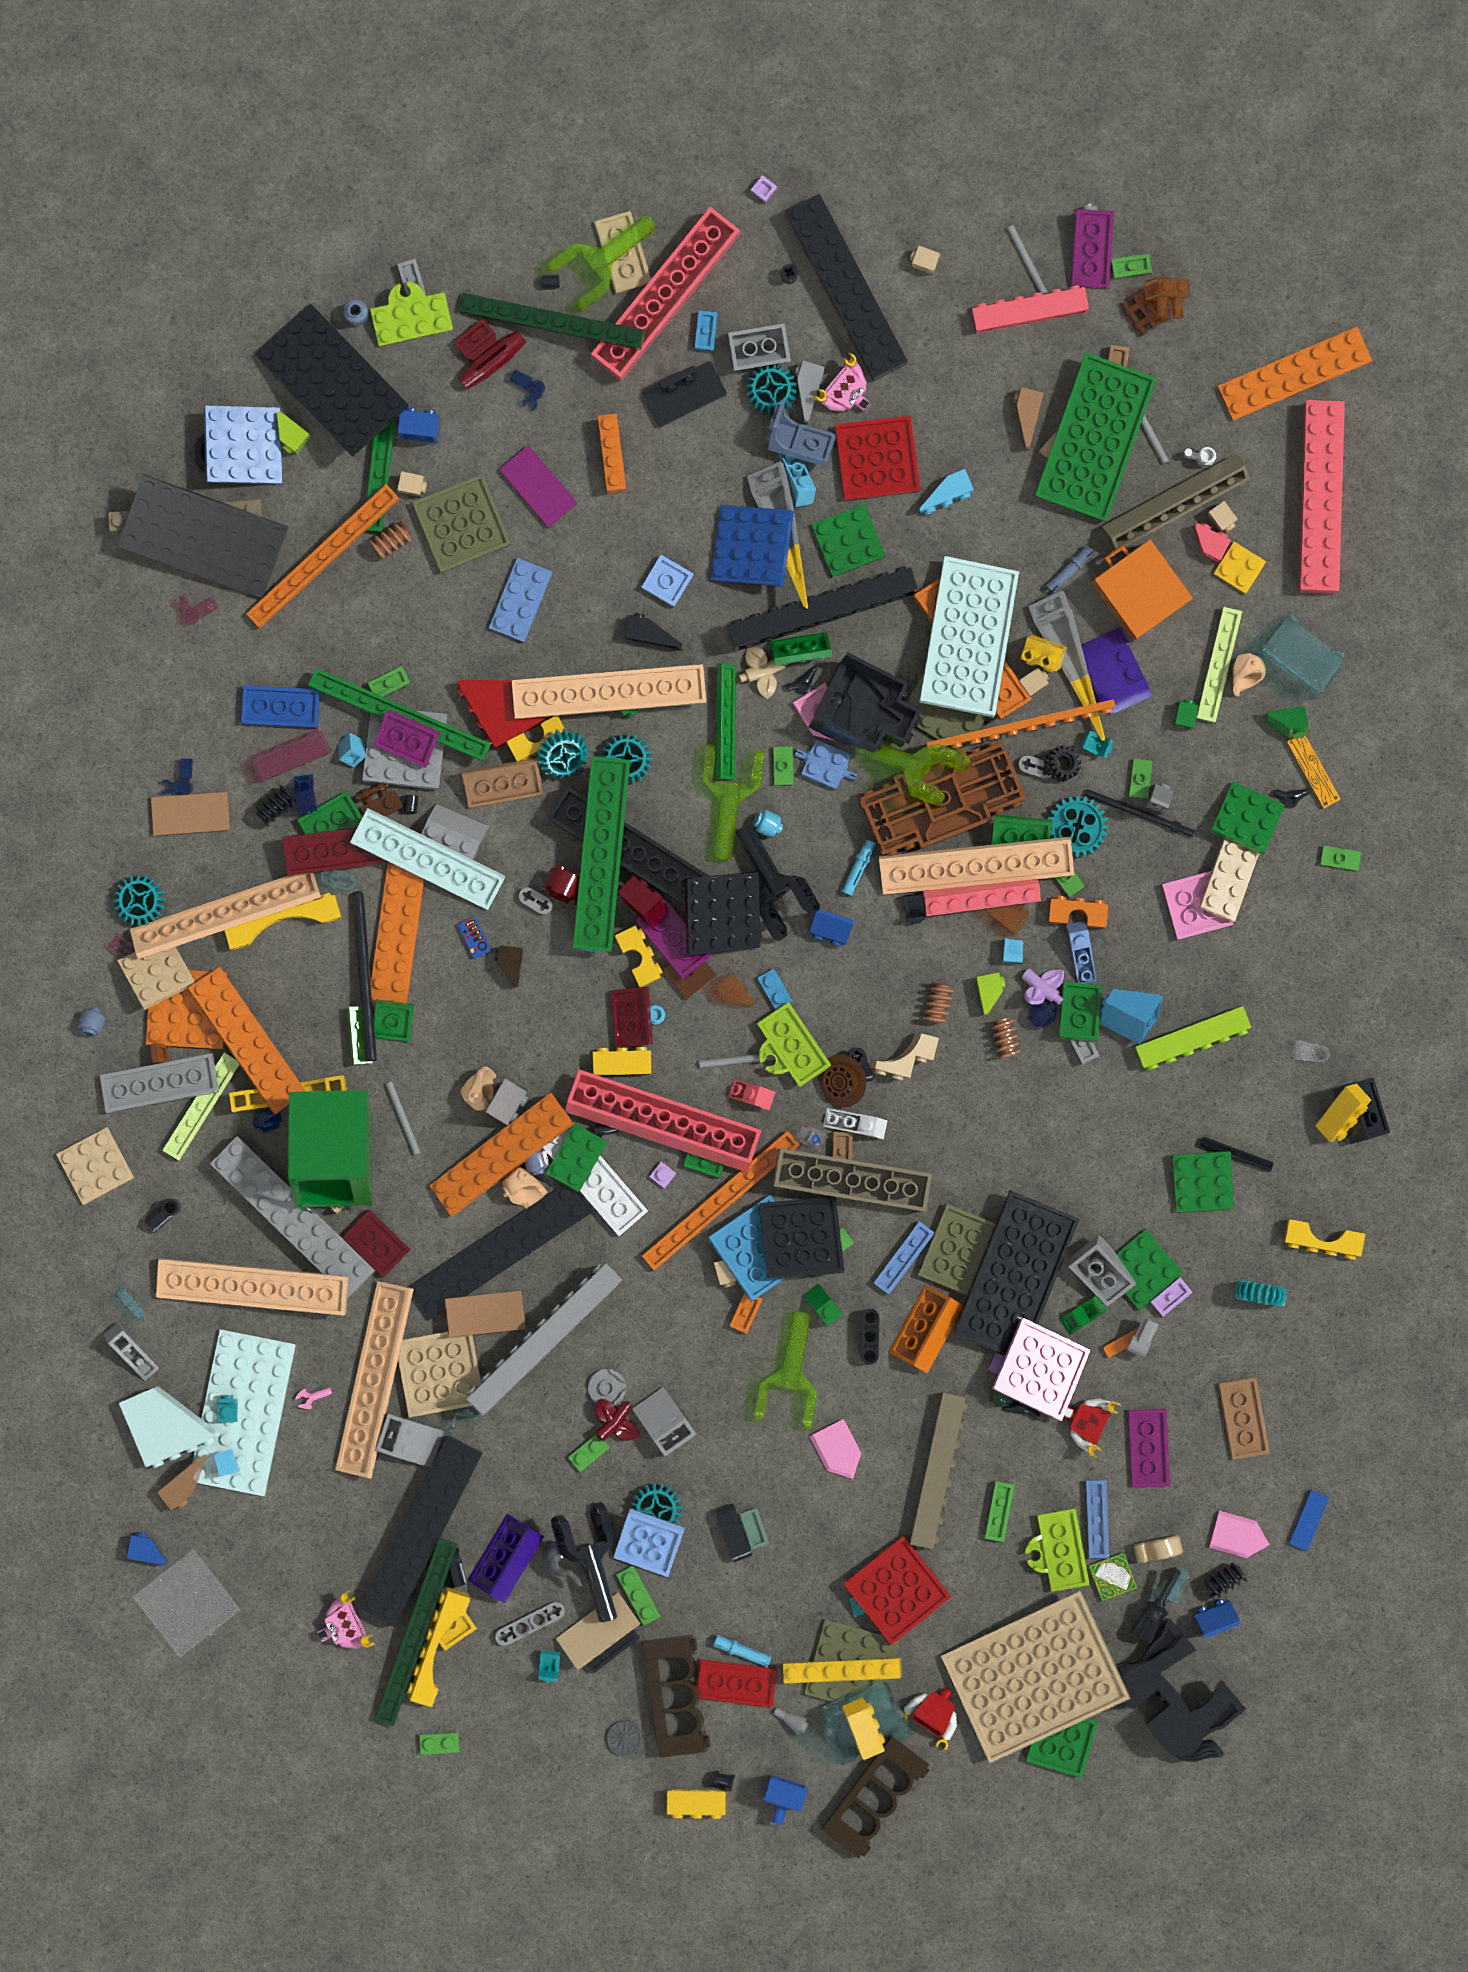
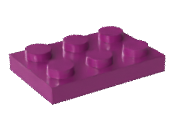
[374,709,441,768]

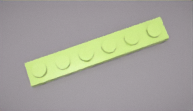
[1197,607,1242,723]
[163,1053,240,1161]

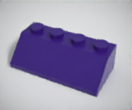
[468,1514,544,1603]

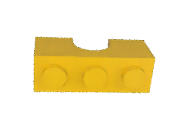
[507,716,565,761]
[615,926,663,987]

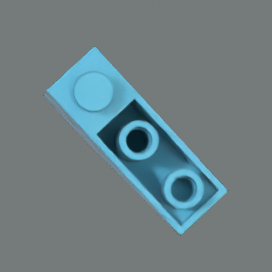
[778,453,816,507]
[919,469,974,515]

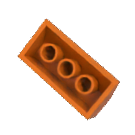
[889,1285,963,1373]

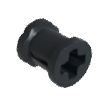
[781,264,798,284]
[712,1771,735,1792]

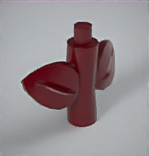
[594,1399,639,1442]

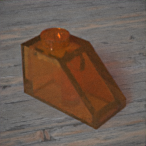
[985,905,1030,935]
[713,973,756,1007]

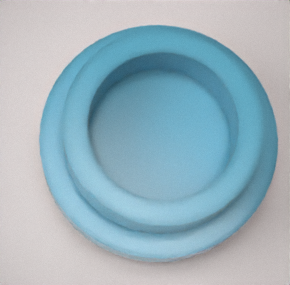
[650,1005,665,1025]

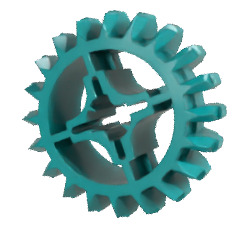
[746,364,797,415]
[537,728,588,779]
[601,733,653,784]
[113,874,165,926]
[1234,1280,1287,1307]
[631,1483,683,1524]

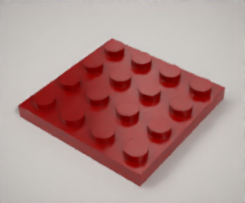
[835,416,920,501]
[843,1536,951,1645]

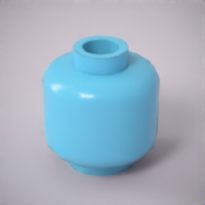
[753,810,783,838]

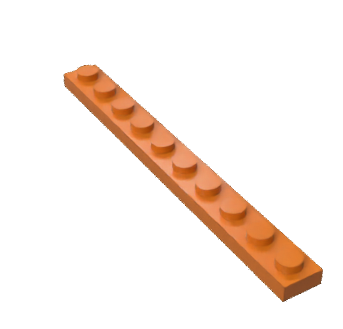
[246,484,400,629]
[926,699,1116,754]
[642,1131,800,1271]

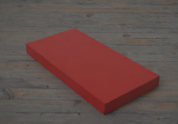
[697,1659,777,1708]

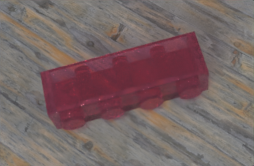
[251,729,332,783]

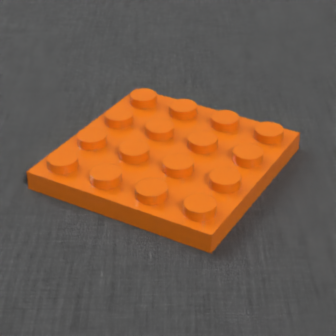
[146,970,228,1049]

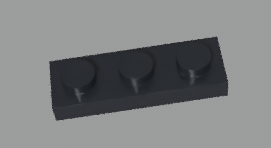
[587,1629,640,1673]

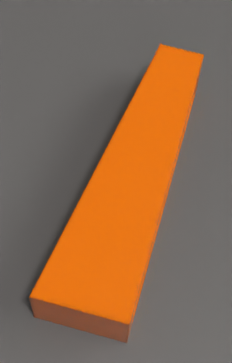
[1102,1326,1140,1358]

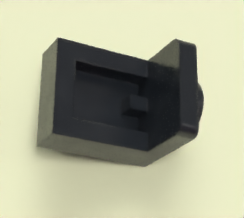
[904,893,926,924]

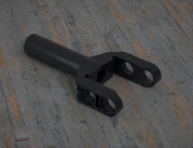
[736,826,820,941]
[551,1502,618,1623]

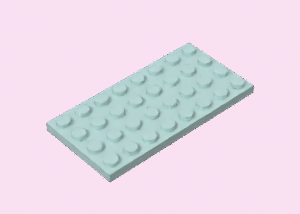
[919,556,1019,718]
[193,1329,296,1496]

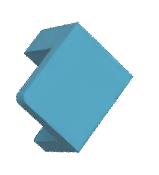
[338,733,366,767]
[1002,938,1023,964]
[214,1450,240,1477]

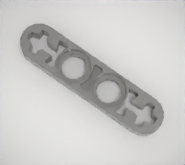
[495,1602,565,1646]

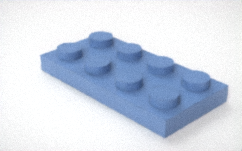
[489,558,553,643]

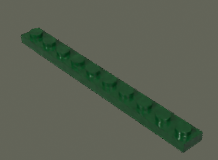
[458,293,646,350]
[375,1537,458,1727]

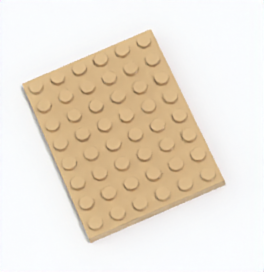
[941,1591,1130,1763]

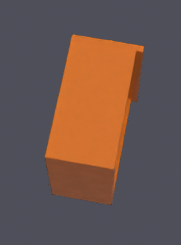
[1091,539,1193,642]

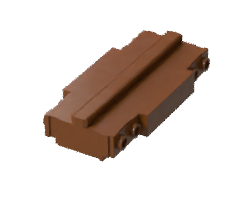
[860,741,1025,856]

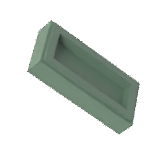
[739,1507,769,1550]

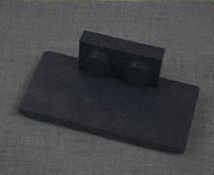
[643,361,727,427]

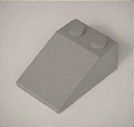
[486,1079,529,1125]
[1068,1235,1136,1307]

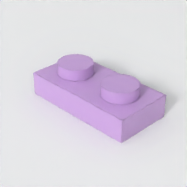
[1150,1277,1192,1317]

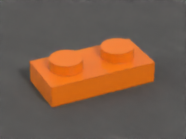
[730,1293,763,1334]

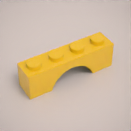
[1284,1219,1365,1260]

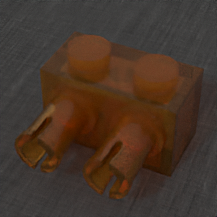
[1144,277,1190,319]

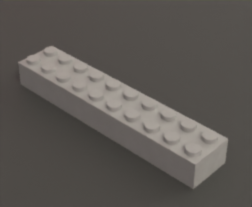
[210,1136,376,1298]
[467,1263,622,1416]

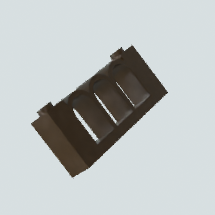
[644,1634,710,1758]
[821,1735,929,1859]

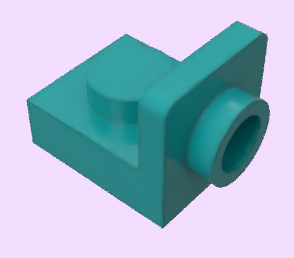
[217,1395,238,1422]

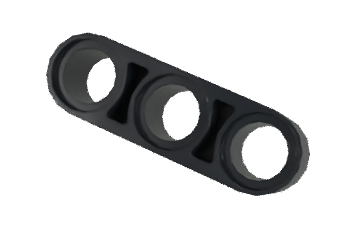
[861,1309,879,1365]
[715,1503,752,1563]

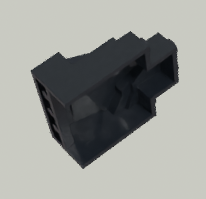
[809,652,921,754]

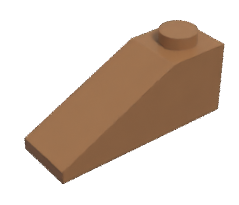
[1014,387,1044,451]
[157,1454,207,1511]

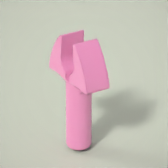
[295,1387,332,1409]

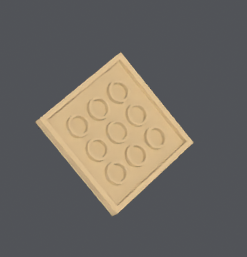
[398,1332,482,1418]

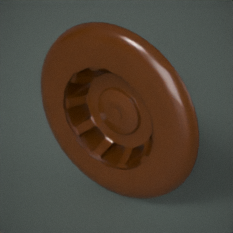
[818,1054,866,1107]

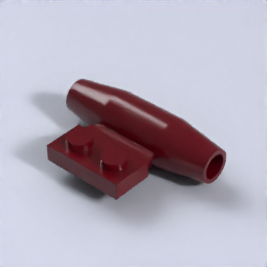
[454,319,526,390]

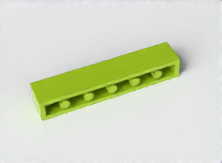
[1134,1006,1252,1071]

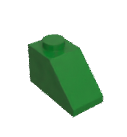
[1266,706,1309,738]
[804,1284,843,1326]

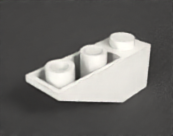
[823,1108,887,1139]

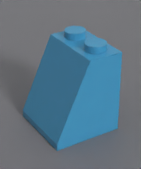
[1100,989,1163,1045]

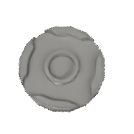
[588,1369,626,1405]

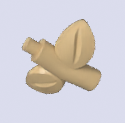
[739,647,785,699]

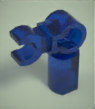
[510,369,546,411]
[161,758,193,795]

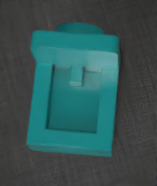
[1079,730,1114,758]
[538,1650,560,1682]

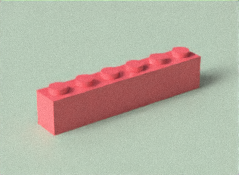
[972,285,1089,334]
[923,879,1041,916]

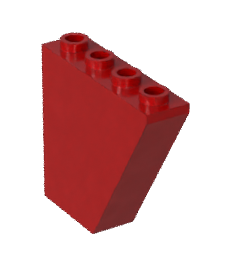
[456,680,554,749]

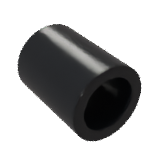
[542,274,560,289]
[404,795,419,814]

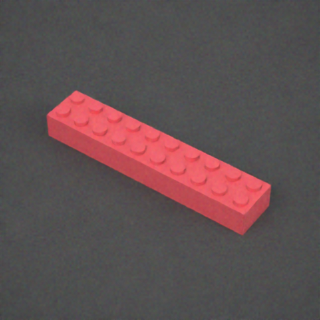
[591,207,740,381]
[1299,400,1345,594]
[565,1069,762,1173]

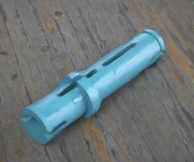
[841,839,877,896]
[713,1635,772,1668]

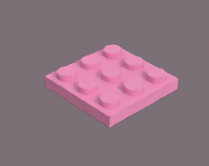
[1162,871,1233,940]

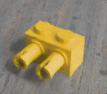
[1021,635,1067,672]

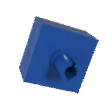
[764,1775,808,1825]

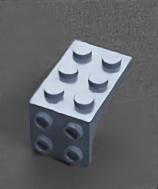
[766,399,836,467]

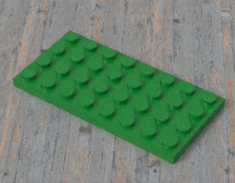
[1034,352,1157,522]

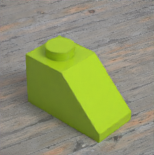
[277,411,310,455]
[976,973,1006,1015]

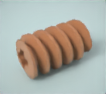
[369,520,411,559]
[922,982,955,1024]
[991,1018,1021,1059]

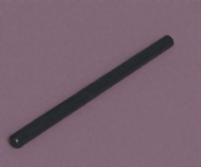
[352,891,377,1061]

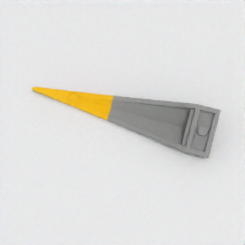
[747,461,808,609]
[1028,591,1105,741]

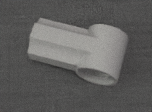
[1127,1317,1159,1358]

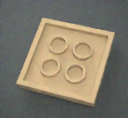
[117,947,195,1010]
[56,1127,134,1205]

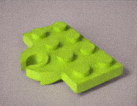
[370,281,453,346]
[757,1002,832,1087]
[1025,1508,1090,1592]

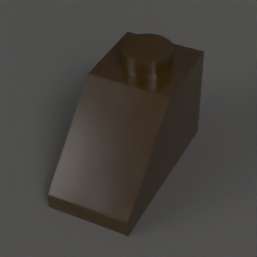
[494,945,523,987]

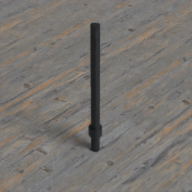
[1085,789,1195,837]

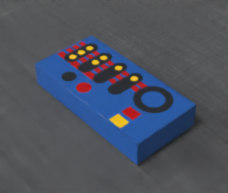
[458,917,491,959]

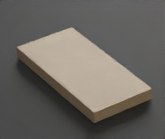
[594,211,651,294]
[556,1593,640,1670]

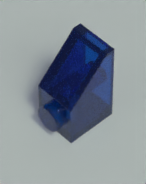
[294,774,317,814]

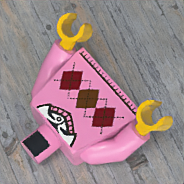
[813,353,870,412]
[318,1590,375,1649]

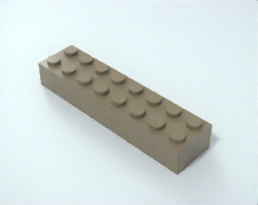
[772,1148,932,1212]

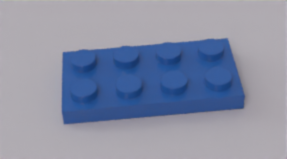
[241,685,320,728]

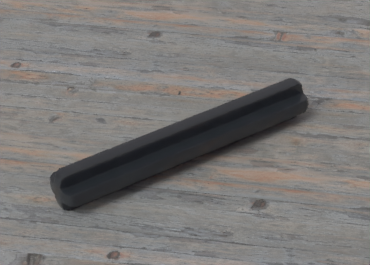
[1200,1137,1274,1172]

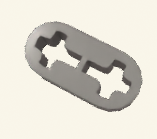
[1018,756,1052,779]
[519,887,553,915]

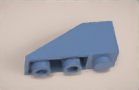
[1066,921,1097,984]

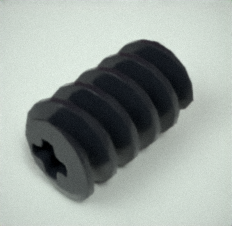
[255,785,296,827]
[1203,1562,1248,1600]

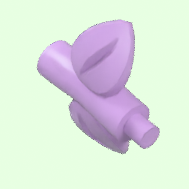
[1022,968,1064,1005]

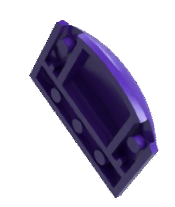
[1081,627,1152,715]

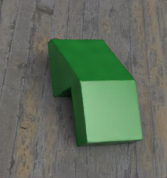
[1060,1296,1107,1335]

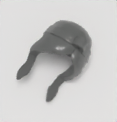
[543,1540,582,1586]

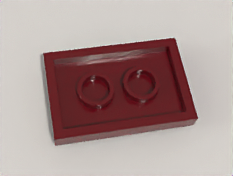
[610,987,653,1048]
[343,1209,411,1277]

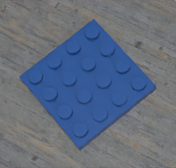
[710,505,794,587]

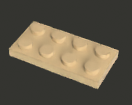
[1198,838,1259,923]

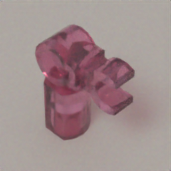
[174,594,219,625]

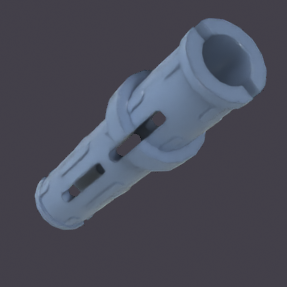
[1046,545,1095,594]

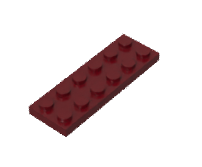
[282,827,389,876]

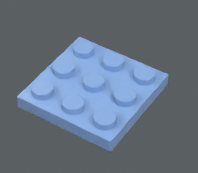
[613,1509,685,1577]

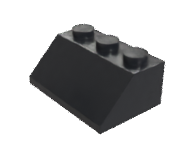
[1333,1078,1390,1145]

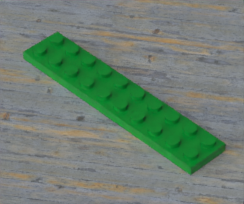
[573,756,631,952]

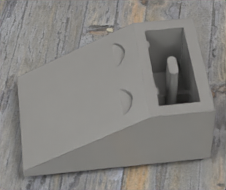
[632,1387,697,1457]
[376,1413,444,1468]

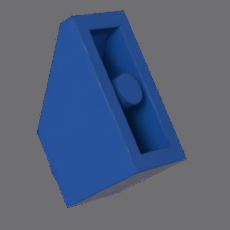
[127,1532,168,1565]

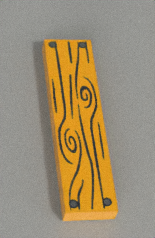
[1287,736,1341,809]

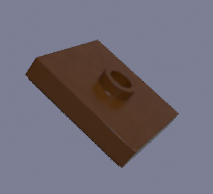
[663,962,716,1000]

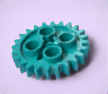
[1047,795,1109,858]

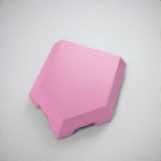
[793,683,836,741]
[809,1419,861,1479]
[1209,1511,1270,1558]

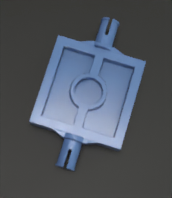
[795,739,857,790]

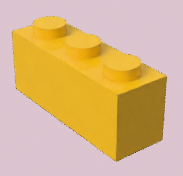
[593,1047,651,1076]
[1315,1084,1371,1142]
[842,1697,885,1760]
[667,1789,726,1819]

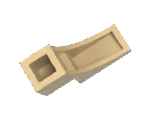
[869,1033,939,1080]

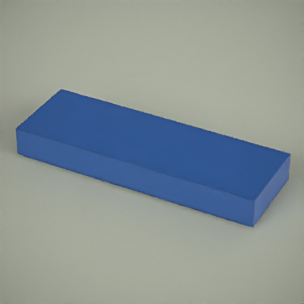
[1289,1490,1329,1551]

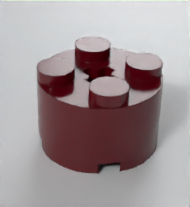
[542,865,580,905]

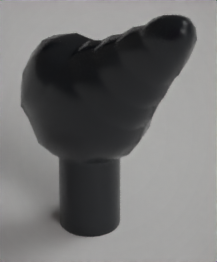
[786,666,817,694]
[1274,789,1311,808]
[1003,1402,1040,1420]

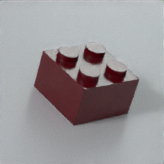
[618,876,668,929]

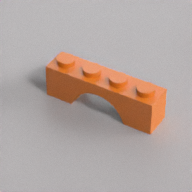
[598,413,626,494]

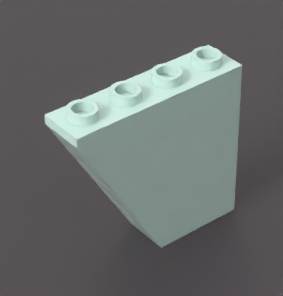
[119,1386,220,1468]

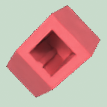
[1194,523,1231,563]
[728,1079,775,1110]

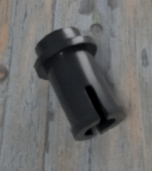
[593,1123,618,1138]

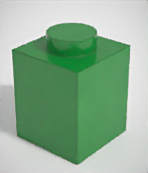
[1174,699,1199,730]

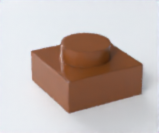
[150,1042,170,1064]

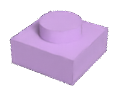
[751,175,777,203]
[650,1162,676,1188]

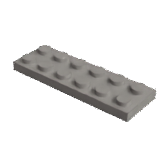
[100,1053,219,1114]

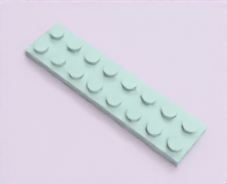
[350,808,505,910]

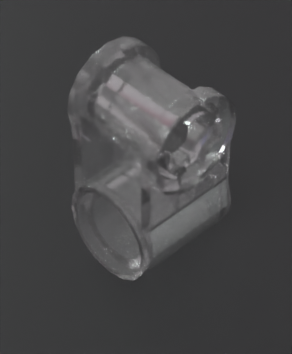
[1291,1040,1330,1063]

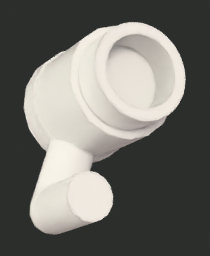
[1184,447,1216,468]

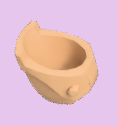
[1233,653,1266,697]
[460,1066,497,1111]
[502,1168,548,1209]

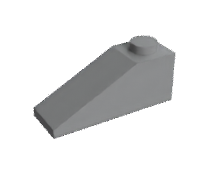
[795,361,825,424]
[1146,783,1174,814]
[104,1322,159,1381]

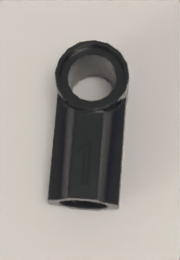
[144,1198,181,1233]
[447,1547,467,1588]

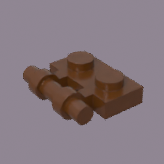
[1121,287,1169,336]
[355,783,404,817]

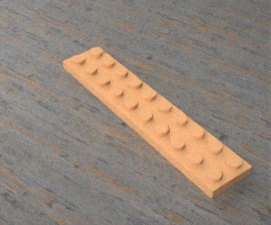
[512,664,706,719]
[879,837,1074,895]
[130,872,321,959]
[156,1258,348,1315]
[335,1281,413,1478]

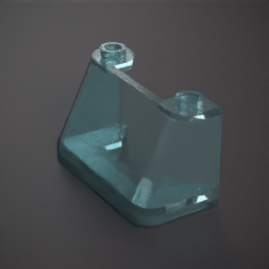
[1257,615,1346,699]
[819,1682,912,1765]

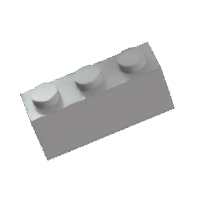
[728,323,791,371]
[421,804,489,860]

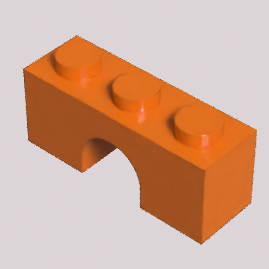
[1048,896,1108,929]

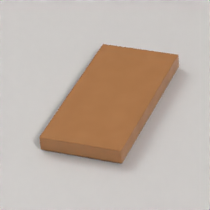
[461,758,544,808]
[151,792,230,836]
[444,1291,526,1338]
[1218,1377,1270,1460]

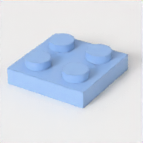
[641,555,694,607]

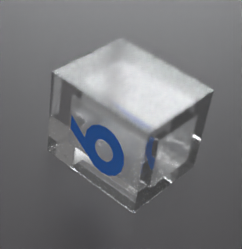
[793,1122,828,1152]

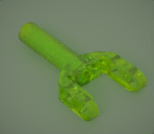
[545,214,657,312]
[703,744,765,861]
[855,744,971,806]
[754,1311,817,1431]

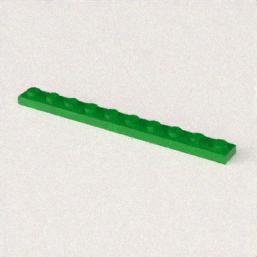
[308,668,491,762]

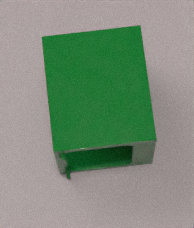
[288,1090,373,1211]

